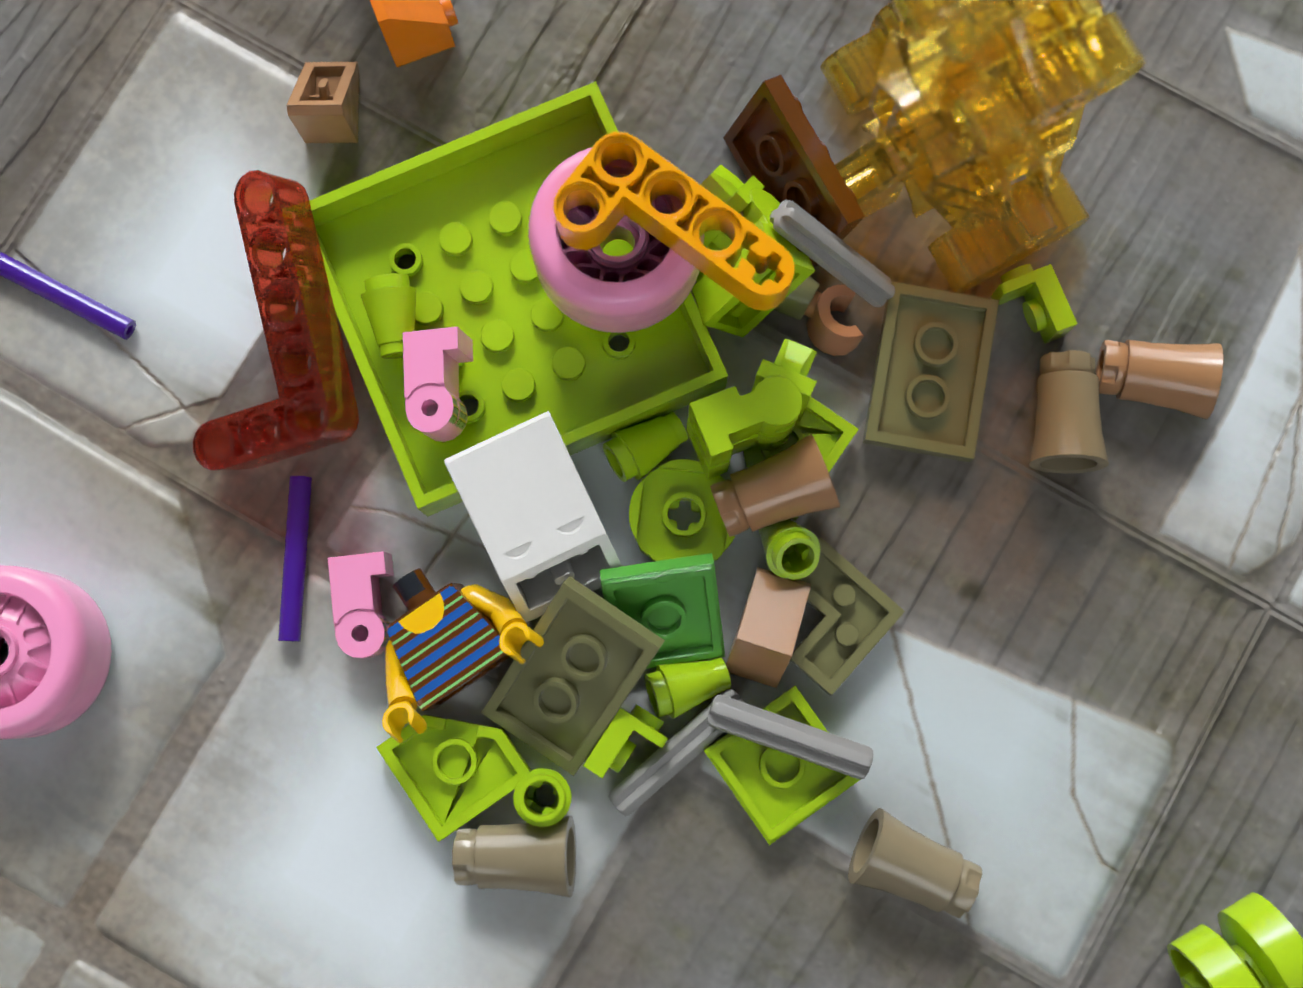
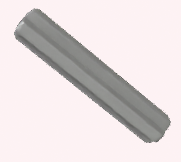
[770,200,895,307]
[608,689,745,816]
[707,695,873,779]

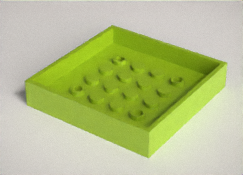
[292,81,728,517]

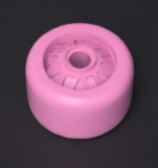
[528,148,704,333]
[0,565,112,740]

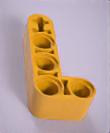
[553,132,795,311]

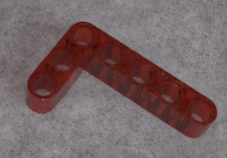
[193,170,359,470]

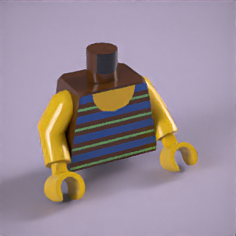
[382,568,544,744]

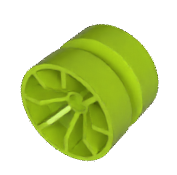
[1167,892,1303,988]

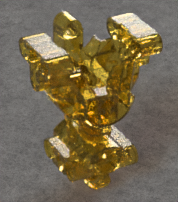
[820,0,1147,293]

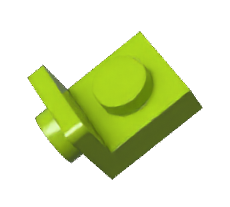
[991,264,1078,344]
[583,704,668,778]

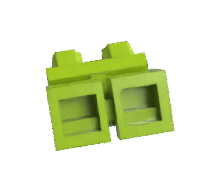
[692,164,815,337]
[686,339,817,480]

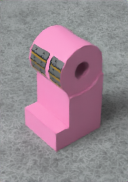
[403,327,473,442]
[328,551,394,658]

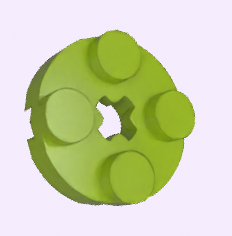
[629,459,735,562]

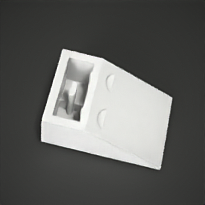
[444,411,622,623]

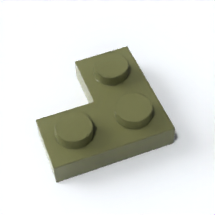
[790,537,905,696]

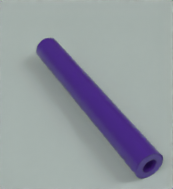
[0,252,136,340]
[278,476,312,642]

